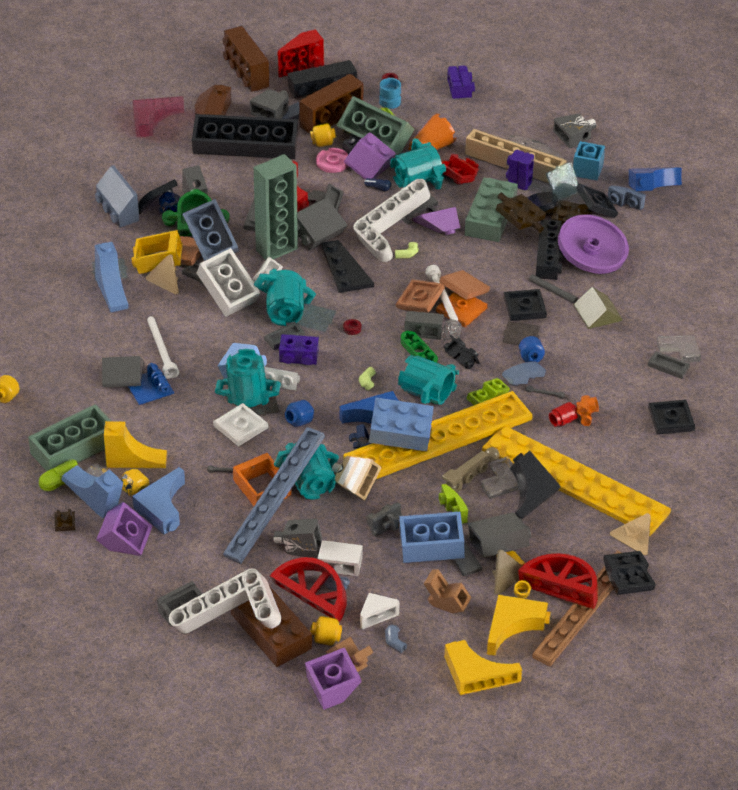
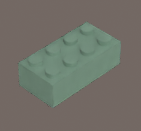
[337,96,415,157]
[465,177,518,242]
[28,404,111,471]

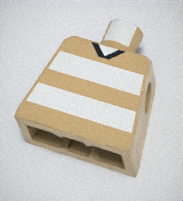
[332,456,382,501]

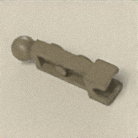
[442,447,500,493]

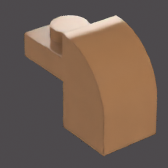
[424,569,472,613]
[325,637,374,672]

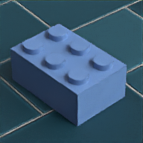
[369,398,434,451]
[399,512,465,563]

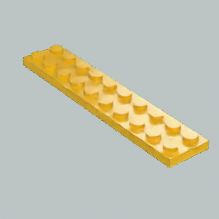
[343,391,532,479]
[482,427,671,536]

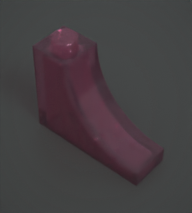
[133,96,184,137]

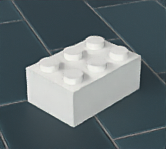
[197,248,260,317]

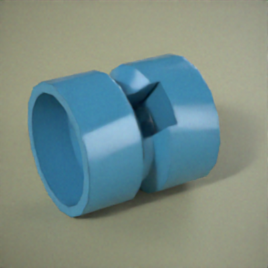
[380,78,401,109]

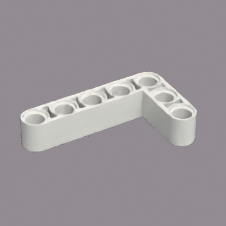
[354,179,430,262]
[169,569,281,633]

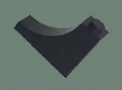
[510,451,561,519]

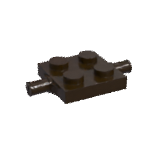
[496,192,546,233]
[544,200,593,227]

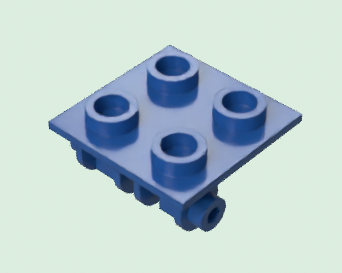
[128,363,175,405]

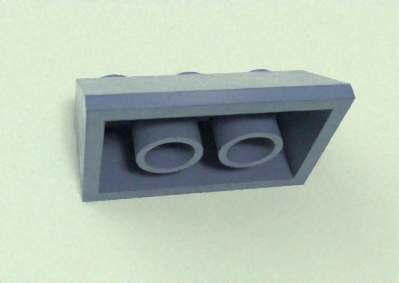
[95,165,139,227]
[183,199,239,261]

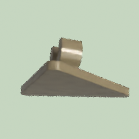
[492,550,522,595]

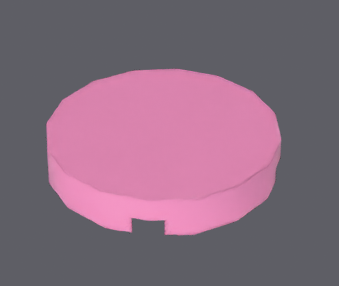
[316,148,349,173]

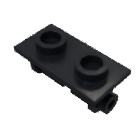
[444,335,480,369]

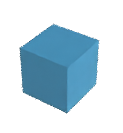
[572,141,605,181]

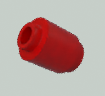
[549,402,578,427]

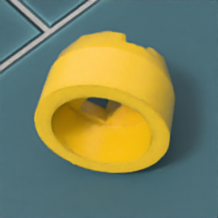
[514,581,531,599]

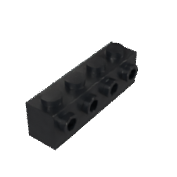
[288,60,357,98]
[536,220,563,280]

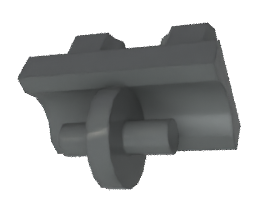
[366,502,403,537]

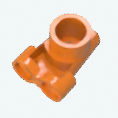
[577,395,599,426]

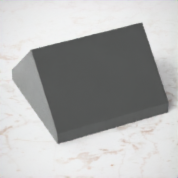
[102,356,144,387]

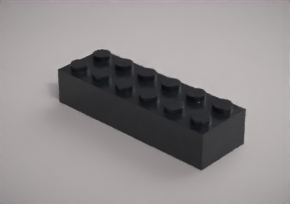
[192,114,299,159]

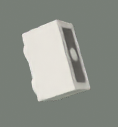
[318,540,363,576]

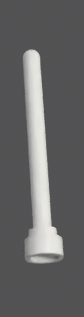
[425,265,458,323]
[147,316,179,379]

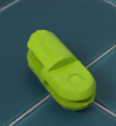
[39,459,78,492]

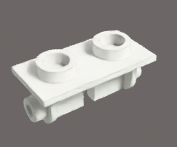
[264,367,300,391]

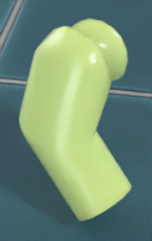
[395,242,419,259]

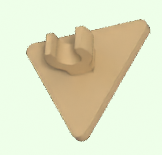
[146,255,179,295]
[610,513,651,555]

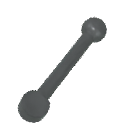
[526,385,565,399]
[207,465,233,473]

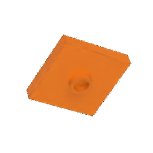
[436,292,488,327]

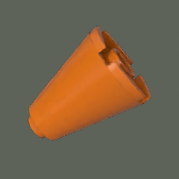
[408,114,456,151]

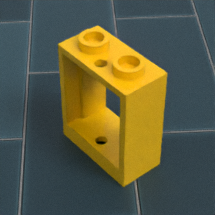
[131,230,183,274]

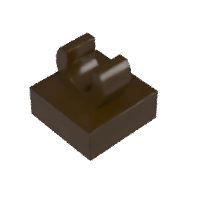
[54,509,76,532]

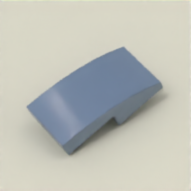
[608,186,646,210]
[502,361,546,386]

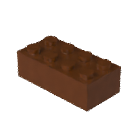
[222,26,269,92]
[299,74,364,135]
[231,585,312,667]

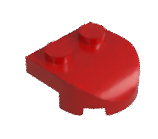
[441,154,479,185]

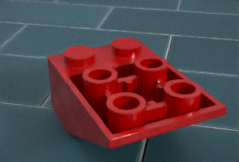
[278,29,324,78]

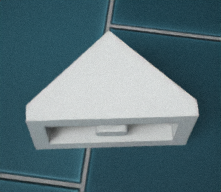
[360,593,399,630]

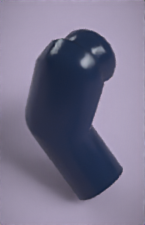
[365,178,391,192]

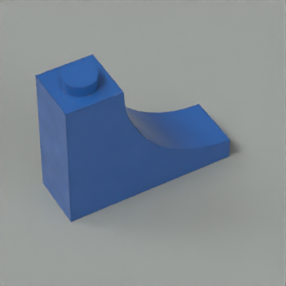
[629,167,682,191]
[339,391,399,424]

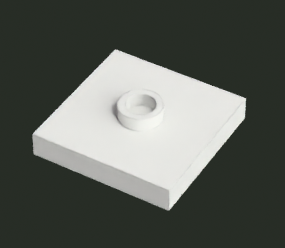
[213,403,268,446]

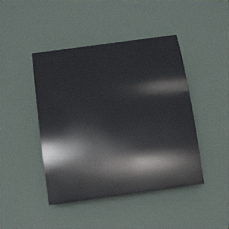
[603,551,656,595]

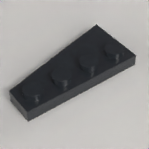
[321,240,374,293]

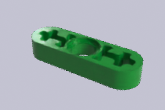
[401,331,438,363]

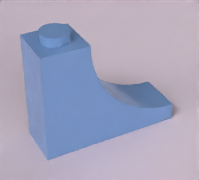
[94,242,129,312]
[62,465,123,518]
[133,467,185,535]

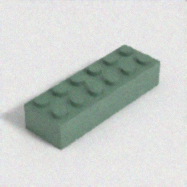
[253,154,298,260]

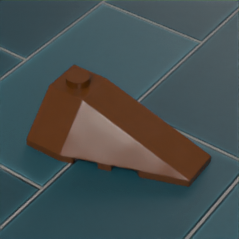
[195,84,232,115]

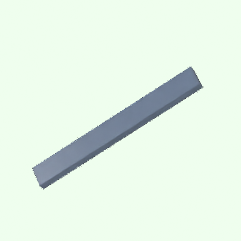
[223,427,325,564]

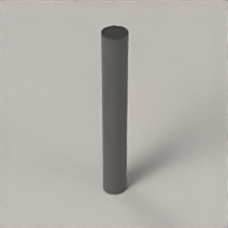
[529,274,578,303]

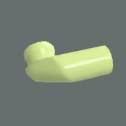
[359,367,376,390]

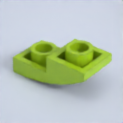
[467,378,510,405]
[439,484,468,524]

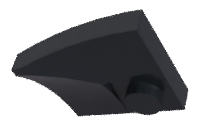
[138,179,178,214]

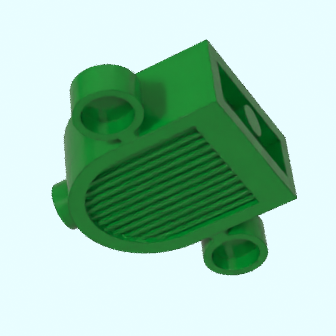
[162,189,230,237]

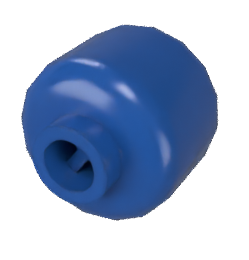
[519,336,545,363]
[285,400,314,427]

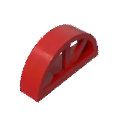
[518,553,598,609]
[270,557,347,622]

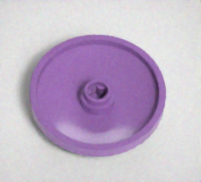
[558,215,629,274]

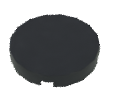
[527,192,558,211]

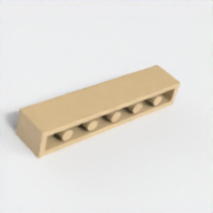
[465,129,567,186]

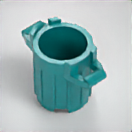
[390,138,446,190]
[254,269,316,326]
[215,349,281,407]
[398,355,459,405]
[274,442,339,500]

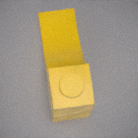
[104,421,167,468]
[487,595,551,656]
[444,640,522,695]

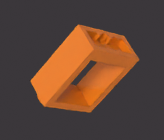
[233,453,292,506]

